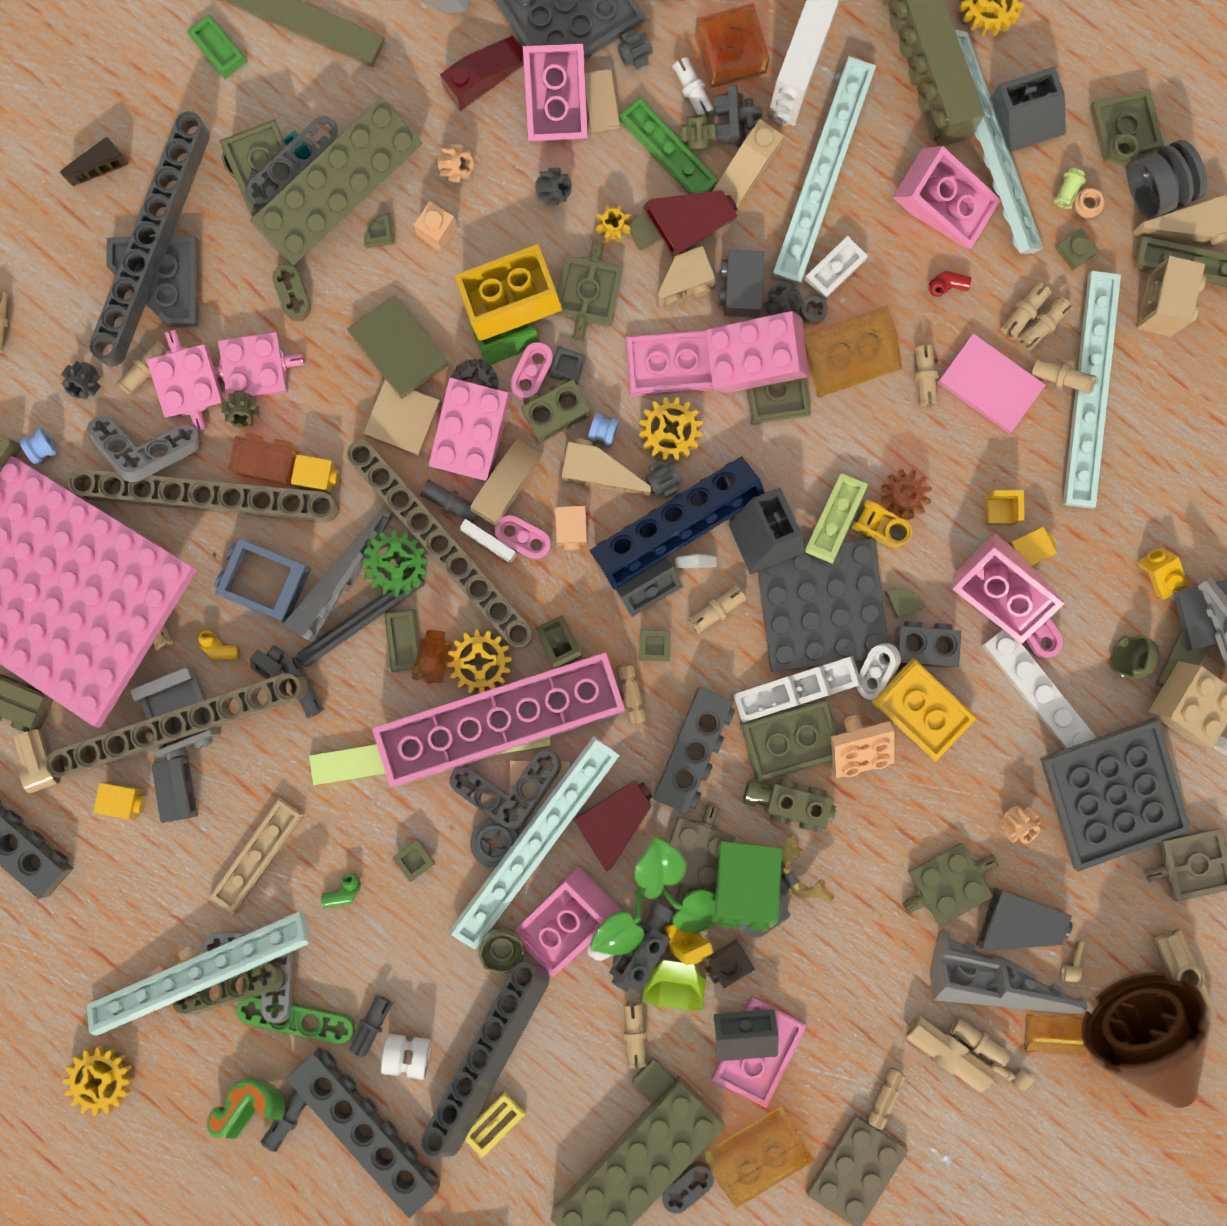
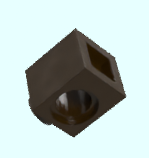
[705,939,755,988]

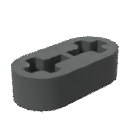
[662,1162,714,1214]

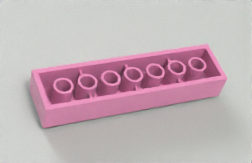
[372,652,625,788]

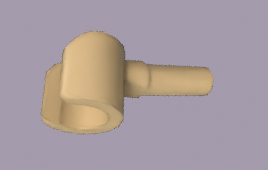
[1060,941,1086,982]
[989,1062,1034,1091]

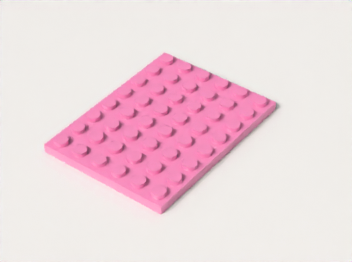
[0,455,198,728]

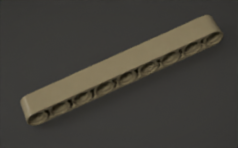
[347,440,533,649]
[68,469,339,522]
[45,673,309,778]

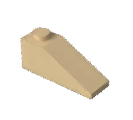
[713,119,784,209]
[1133,195,1227,246]
[562,439,651,497]

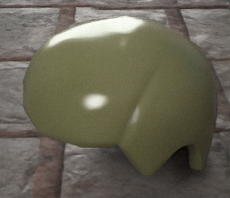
[1110,634,1160,680]
[478,927,525,974]

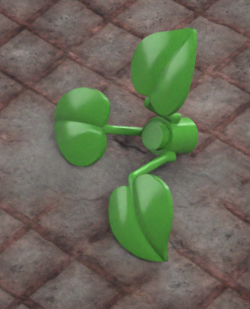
[590,836,718,955]

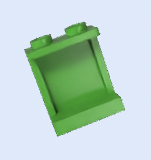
[712,841,782,931]

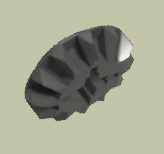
[451,359,498,389]
[470,818,518,867]

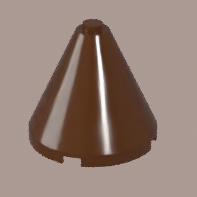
[1081,972,1210,1108]

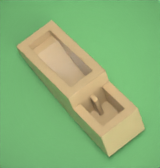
[470,438,543,527]

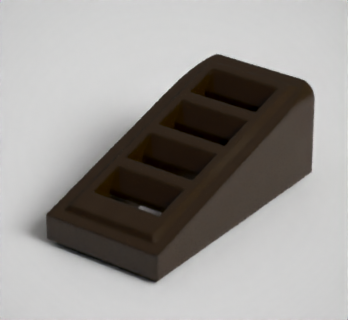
[60,137,129,186]

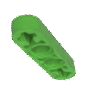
[237,995,355,1044]

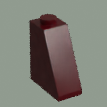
[643,190,738,258]
[574,780,653,872]

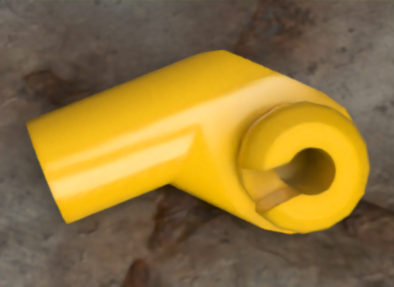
[198,630,240,660]

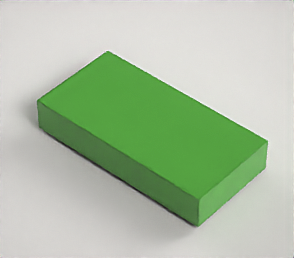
[187,14,247,79]

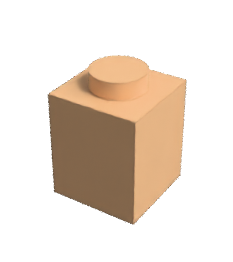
[413,201,458,252]
[555,506,587,551]

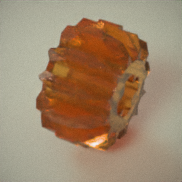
[880,469,932,520]

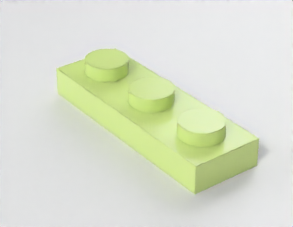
[806,473,868,564]

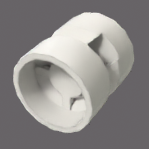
[381,1033,431,1080]

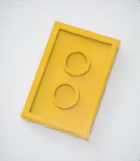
[871,658,977,762]

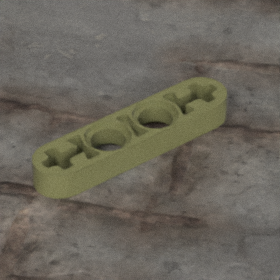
[172,962,284,1014]

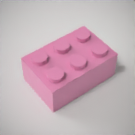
[523,44,588,142]
[706,311,810,394]
[428,377,512,481]

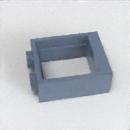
[215,539,311,622]

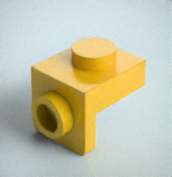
[1138,547,1188,600]
[664,922,713,966]

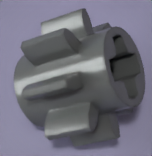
[617,29,653,70]
[535,168,572,206]
[764,284,804,315]
[61,361,101,399]
[645,460,682,499]

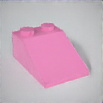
[892,146,1001,249]
[952,533,1064,644]
[514,866,621,977]

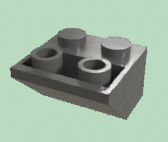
[991,66,1066,152]
[729,487,806,575]

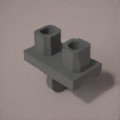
[714,84,762,147]

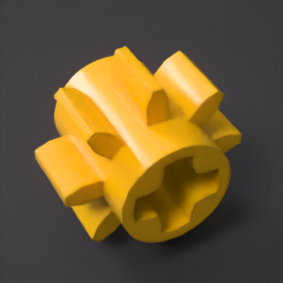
[596,205,631,243]

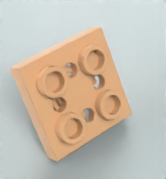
[831,715,894,778]

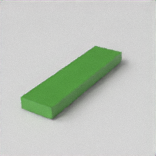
[619,97,719,194]

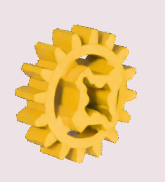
[958,0,1024,36]
[639,397,703,462]
[447,629,513,694]
[63,1045,134,1116]

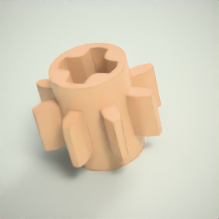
[437,144,474,183]
[1001,806,1041,843]

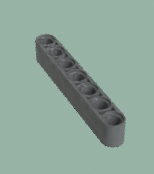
[421,962,549,1157]

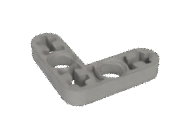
[87,416,201,482]
[203,933,294,1024]

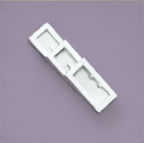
[733,656,862,723]

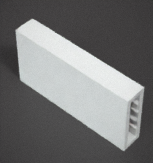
[768,0,841,126]

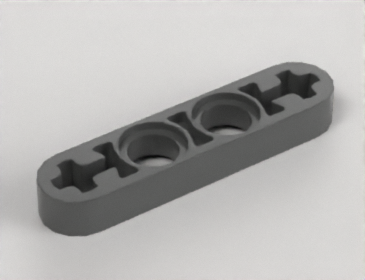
[245,116,338,206]

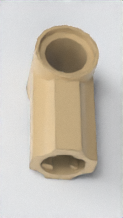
[13,729,61,794]

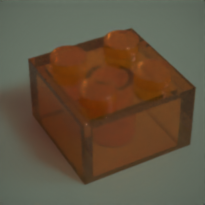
[695,3,770,88]

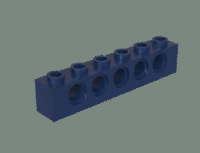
[589,456,765,590]

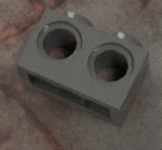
[894,621,961,668]

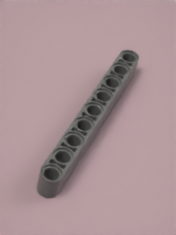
[89,111,210,366]

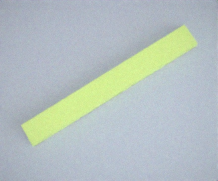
[309,737,551,785]

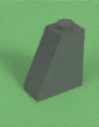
[976,888,1073,951]

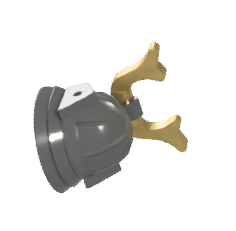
[738,834,835,937]

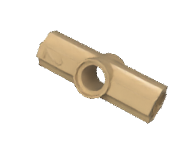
[1154,929,1217,1022]
[905,1015,996,1093]

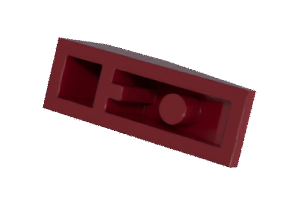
[440,35,524,111]

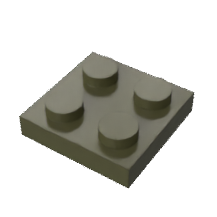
[1090,90,1164,162]

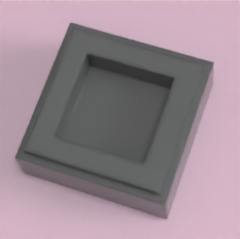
[549,346,586,385]

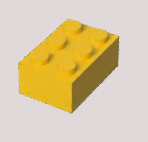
[454,244,563,342]

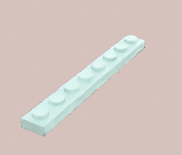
[955,30,1044,254]
[772,56,876,286]
[1063,271,1121,509]
[449,736,620,950]
[87,911,310,1036]

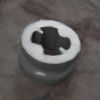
[800,296,828,325]

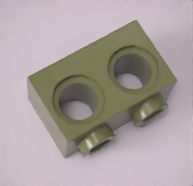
[521,379,591,444]

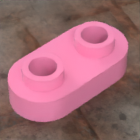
[510,342,553,400]
[495,515,551,560]
[1026,618,1063,658]

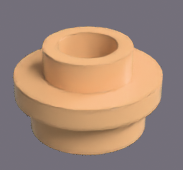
[1074,188,1104,218]

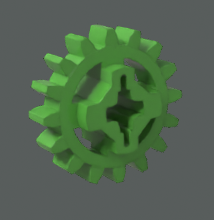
[361,530,428,597]

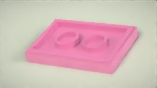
[626,330,715,397]
[937,334,1045,434]
[712,996,807,1108]

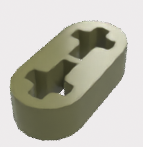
[272,264,311,321]

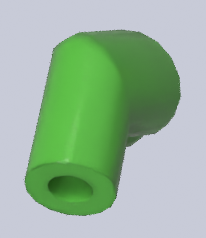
[321,873,361,909]

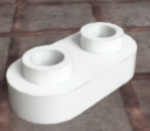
[856,643,901,700]

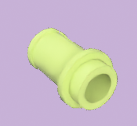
[1054,168,1086,209]

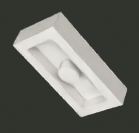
[804,236,868,300]

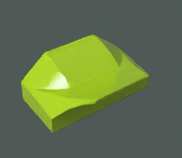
[642,960,706,1010]

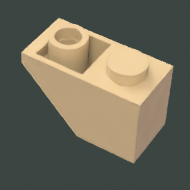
[657,246,715,307]

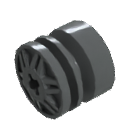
[1127,140,1207,219]

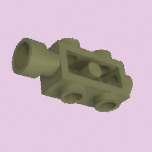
[743,779,836,832]

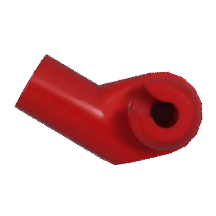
[928,271,972,297]

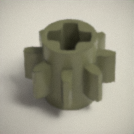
[680,115,716,149]
[221,391,260,428]

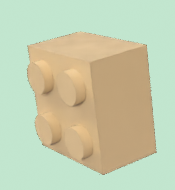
[1136,256,1206,337]
[1148,661,1227,748]

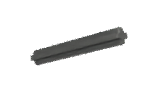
[296,573,425,667]

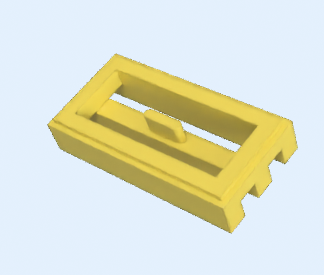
[465,1090,526,1158]

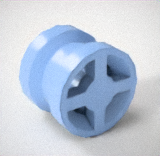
[588,412,619,447]
[19,428,58,465]

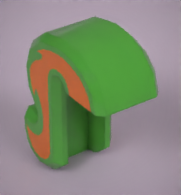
[207,1078,285,1139]

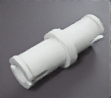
[672,57,715,115]

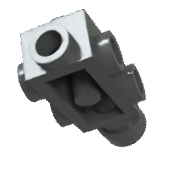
[609,900,675,992]

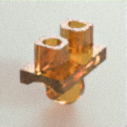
[412,630,452,684]

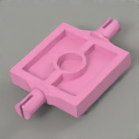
[147,330,224,431]
[214,332,304,400]

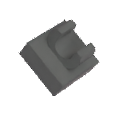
[250,645,284,679]

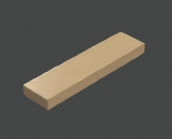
[208,797,305,915]

